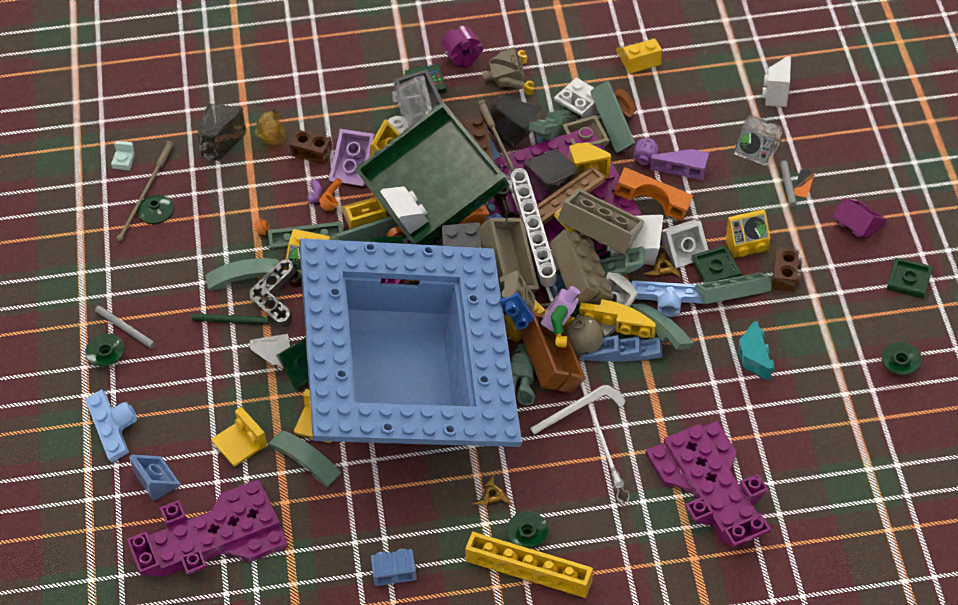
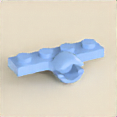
[632,280,705,318]
[85,389,137,463]

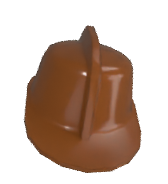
[614,89,635,118]

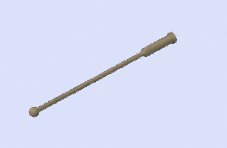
[477,100,527,197]
[116,141,175,242]

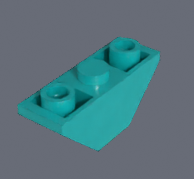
[738,321,774,380]

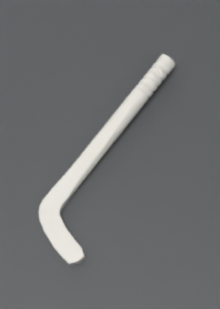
[530,385,625,435]

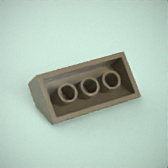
[557,189,645,254]

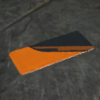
[794,169,815,198]

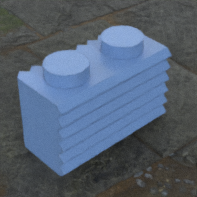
[371,549,417,586]

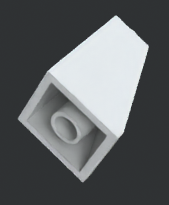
[607,215,663,266]

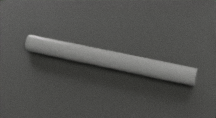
[95,305,155,349]

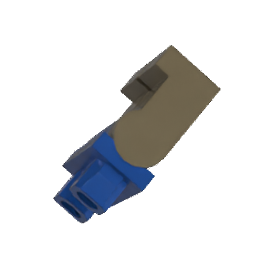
[500,270,535,330]

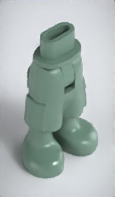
[510,344,535,406]

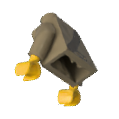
[483,47,534,95]

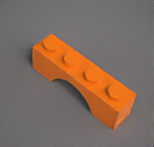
[613,167,693,222]

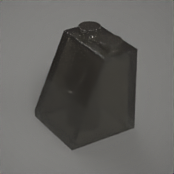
[479,95,543,148]
[197,103,247,161]
[524,148,578,201]

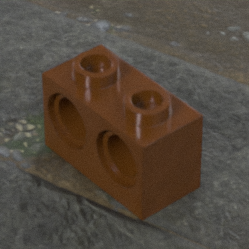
[289,129,333,165]
[772,248,802,292]

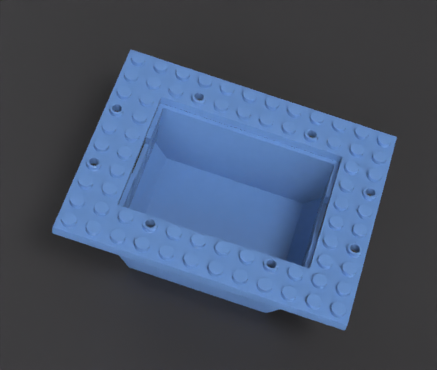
[299,238,522,447]

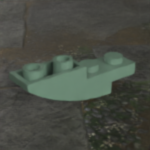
[528,109,578,140]

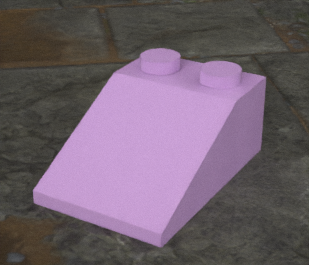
[329,129,376,187]

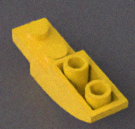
[579,299,656,338]

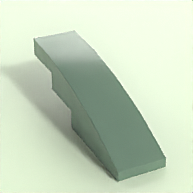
[630,303,694,350]

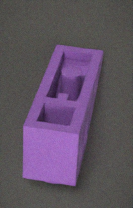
[650,149,709,181]

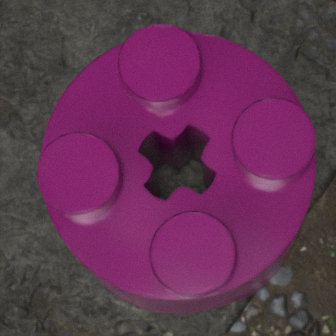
[442,26,483,67]

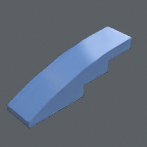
[580,335,662,362]

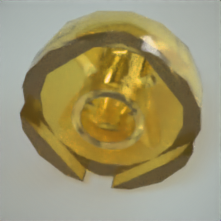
[255,109,287,146]

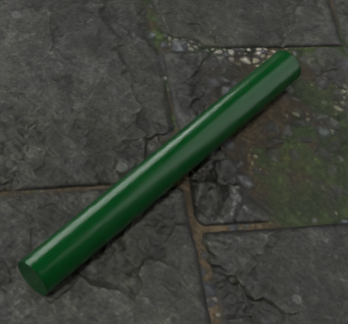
[192,313,269,325]

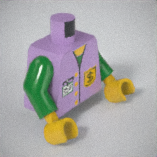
[540,286,580,348]

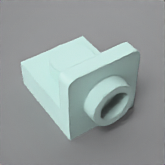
[111,141,135,171]

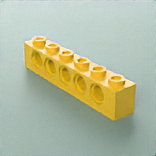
[465,531,593,598]

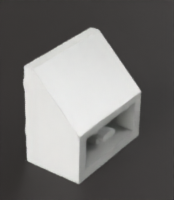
[554,78,599,117]

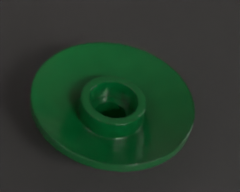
[137,195,174,224]
[85,334,125,366]
[881,342,922,375]
[507,512,548,549]

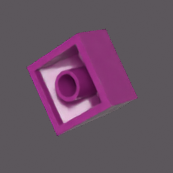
[833,197,887,238]

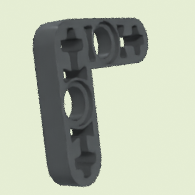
[249,259,296,326]

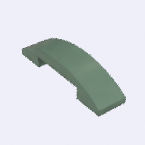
[599,246,644,277]
[205,258,282,292]
[268,430,341,488]

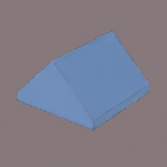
[129,455,180,501]

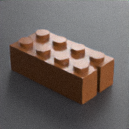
[519,313,586,393]

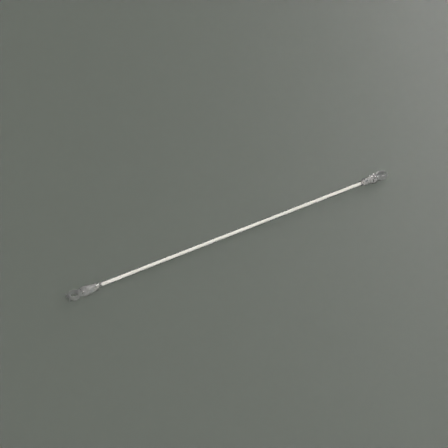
[500,165,629,506]

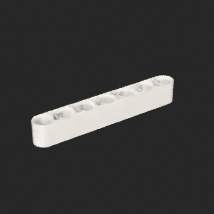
[511,168,557,287]

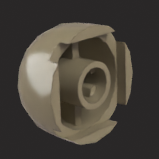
[565,316,604,355]

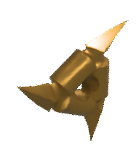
[643,250,681,277]
[472,474,512,505]

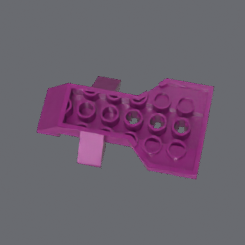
[645,421,771,547]
[127,479,289,577]

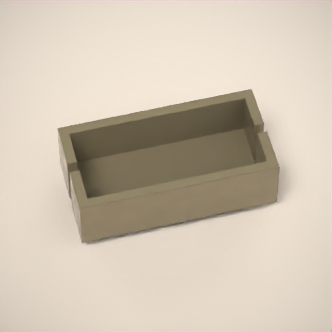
[478,218,539,298]
[550,229,614,305]

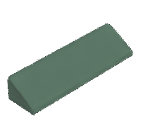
[590,81,635,153]
[334,216,399,241]
[268,221,343,249]
[695,272,771,304]

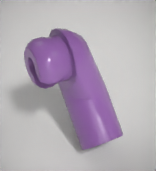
[307,180,322,204]

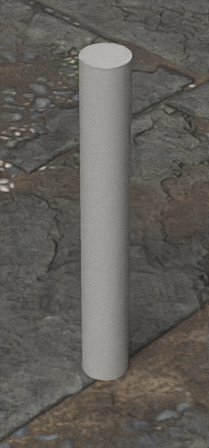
[780,161,797,207]

